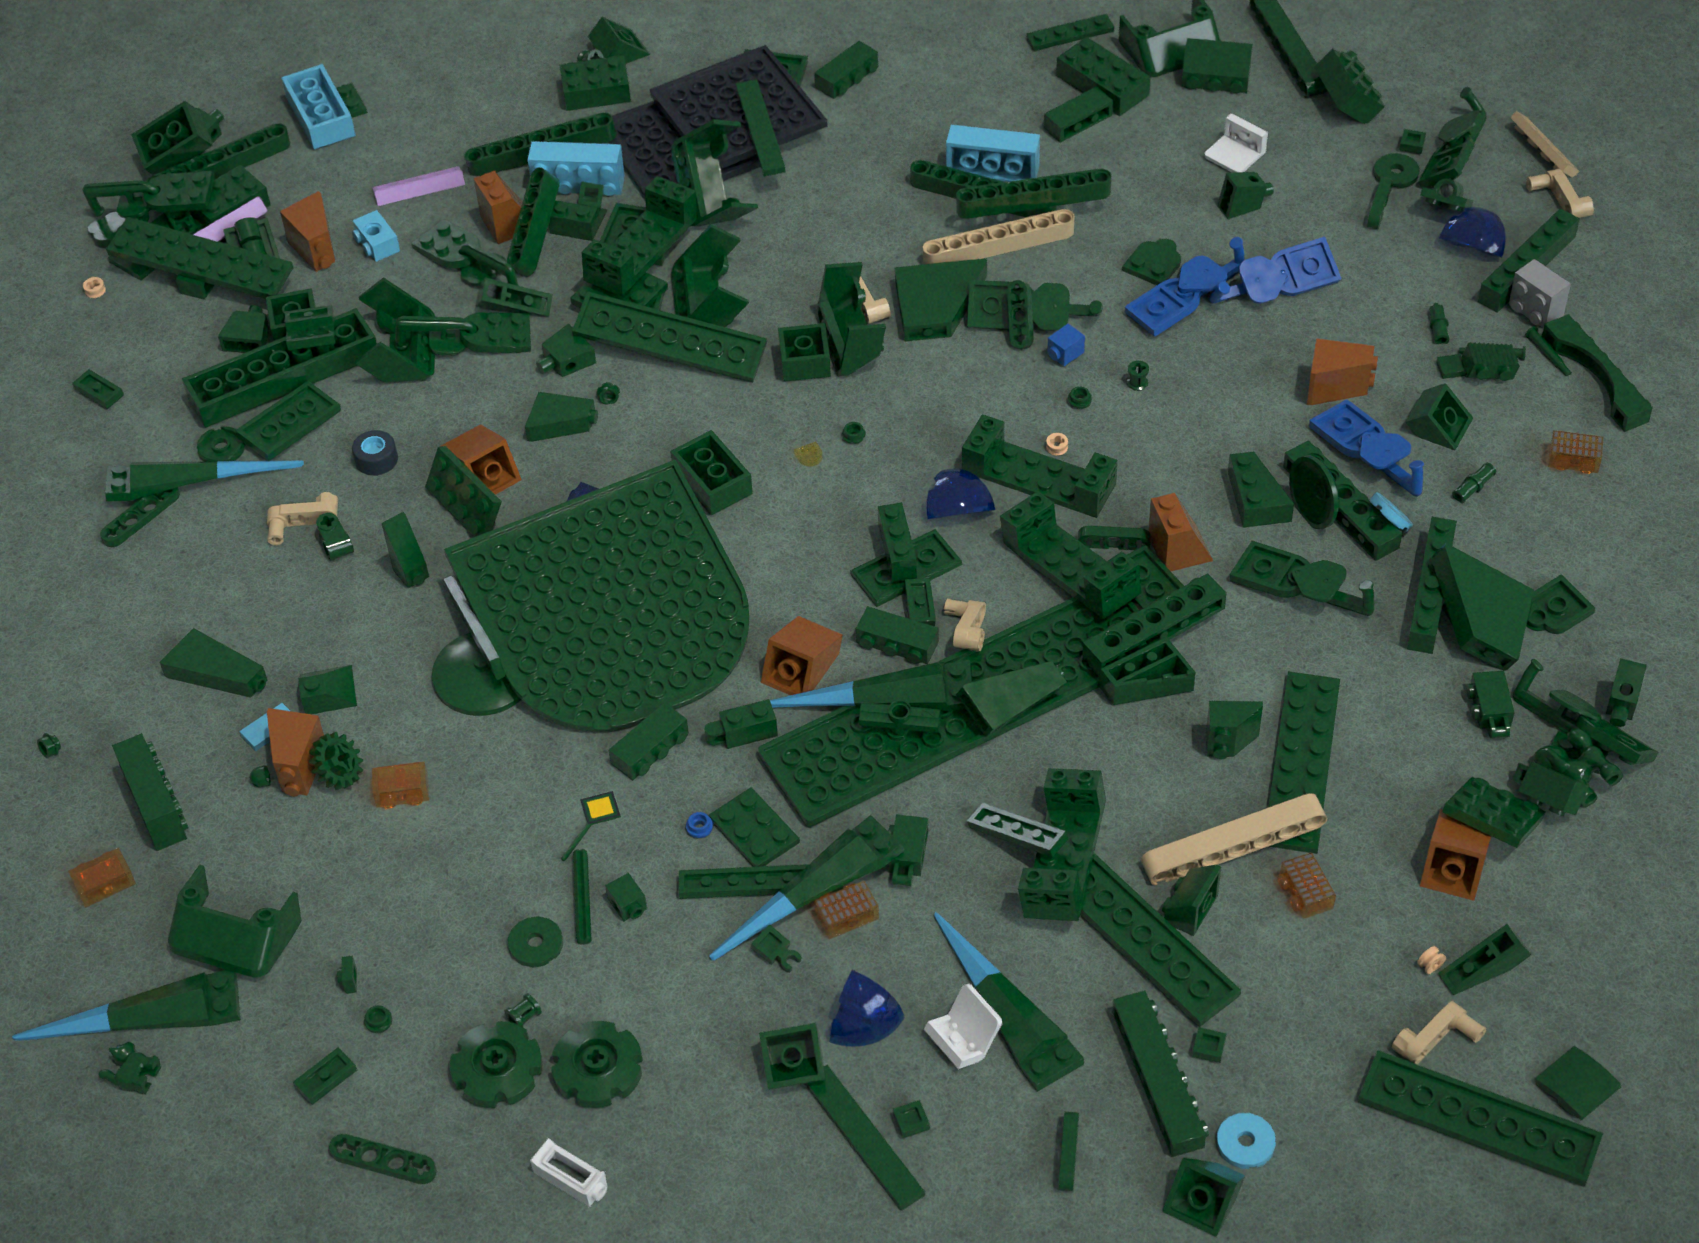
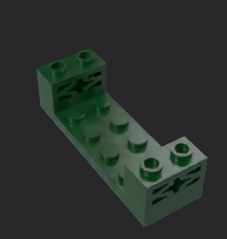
[581,176,697,296]
[962,414,1118,518]
[1000,491,1141,619]
[1018,768,1106,921]

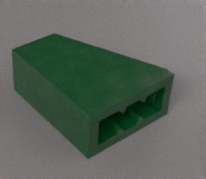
[525,392,598,442]

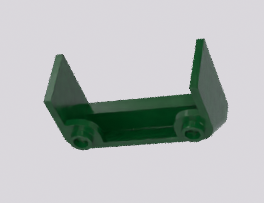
[1118,0,1220,77]
[671,119,758,227]
[671,224,749,327]
[817,262,886,377]
[355,277,436,383]
[168,864,302,978]

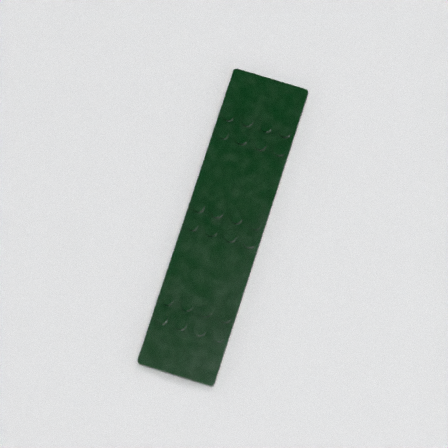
[758,597,1139,827]

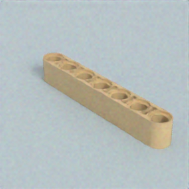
[923,209,1074,264]
[1141,794,1327,885]

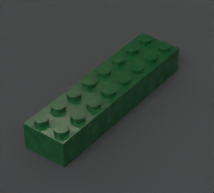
[182,308,377,428]

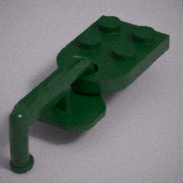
[1418,87,1487,188]
[83,171,215,218]
[411,219,519,286]
[967,280,1103,331]
[395,312,531,355]
[1229,541,1375,616]
[1513,659,1659,765]

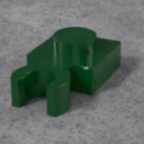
[751,924,802,973]

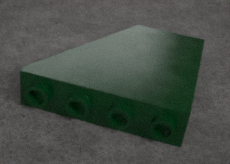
[894,258,987,342]
[1432,543,1534,671]

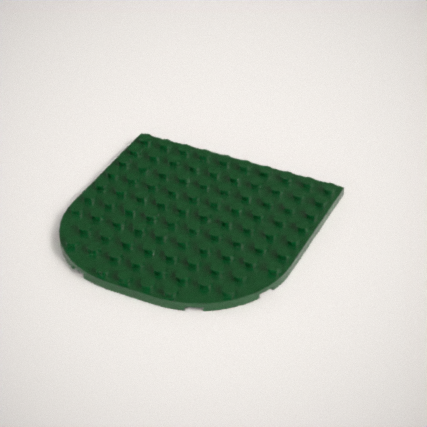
[444,459,749,732]

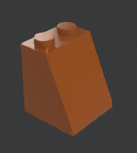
[473,171,523,244]
[280,191,335,272]
[1307,338,1378,405]
[439,424,522,495]
[1149,493,1213,571]
[761,616,843,696]
[267,708,324,797]
[1420,809,1491,901]

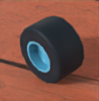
[352,430,398,476]

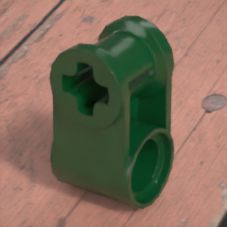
[316,513,354,561]

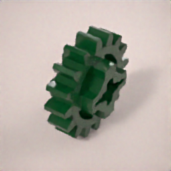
[309,732,363,790]

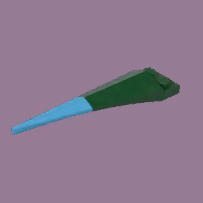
[105,461,304,501]
[770,660,973,711]
[709,815,904,960]
[934,912,1084,1092]
[12,970,241,1041]

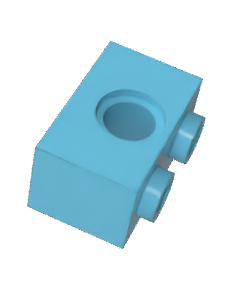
[352,210,400,261]

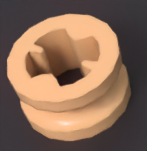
[83,277,106,298]
[1046,433,1068,456]
[1418,946,1446,974]

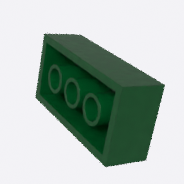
[1056,37,1151,117]
[112,733,189,851]

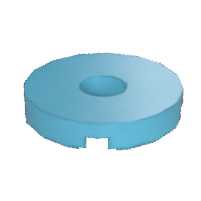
[1370,492,1413,532]
[1217,1113,1276,1169]

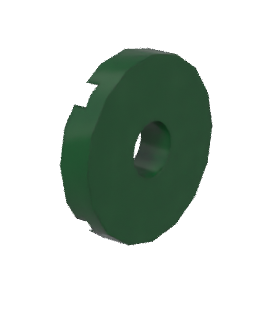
[1374,153,1420,189]
[197,426,245,461]
[508,916,563,968]

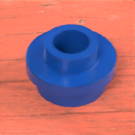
[686,812,713,838]

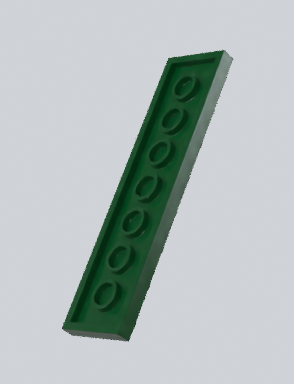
[106,217,294,299]
[572,291,767,383]
[1268,671,1340,854]
[1080,853,1241,1027]
[1358,1050,1603,1187]

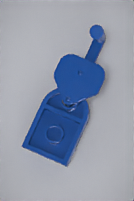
[1125,237,1245,337]
[1209,237,1342,304]
[1309,399,1424,497]

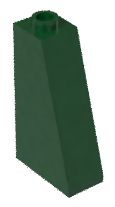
[159,628,268,698]
[956,661,1067,737]

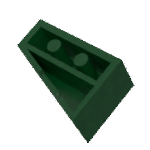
[1228,451,1294,528]
[1100,637,1196,705]

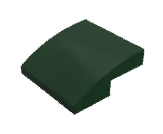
[285,305,336,350]
[1535,1046,1621,1121]

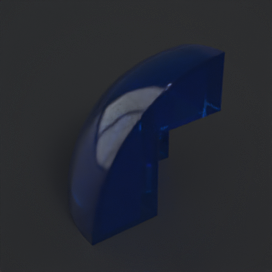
[1439,207,1506,257]
[927,468,996,519]
[830,970,905,1047]

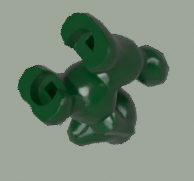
[1533,728,1623,808]

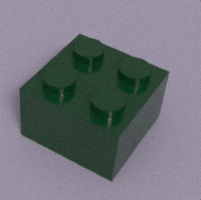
[266,288,316,341]
[778,323,831,382]

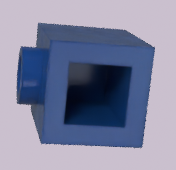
[1047,324,1085,366]

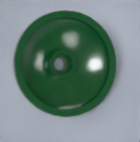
[1289,455,1340,529]

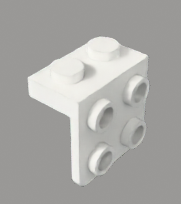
[1205,113,1268,172]
[924,984,1002,1069]

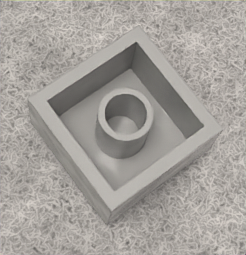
[1509,259,1571,328]

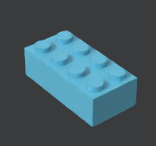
[281,64,355,149]
[946,125,1040,182]
[528,142,625,196]

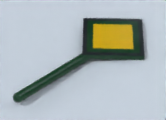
[561,791,621,861]

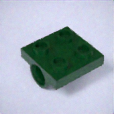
[1420,179,1474,212]
[223,217,280,258]

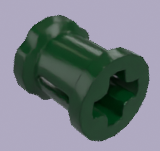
[577,49,604,62]
[1127,360,1149,391]
[504,993,542,1027]

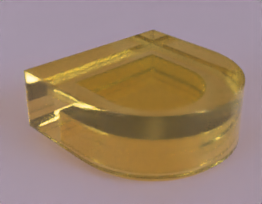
[794,441,822,467]

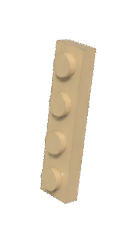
[1510,111,1579,177]

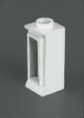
[531,1138,607,1207]

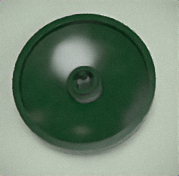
[432,633,521,716]

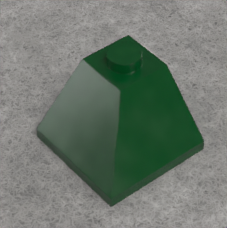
[298,665,357,715]
[1162,1157,1246,1237]

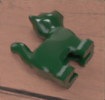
[98,1042,161,1095]

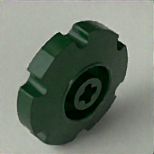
[450,1021,543,1108]
[551,1021,643,1108]

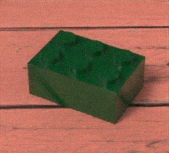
[1314,48,1385,124]
[559,56,631,111]
[131,101,213,175]
[189,165,271,227]
[670,430,753,515]

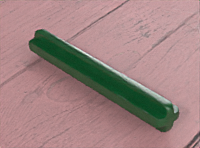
[573,849,592,945]

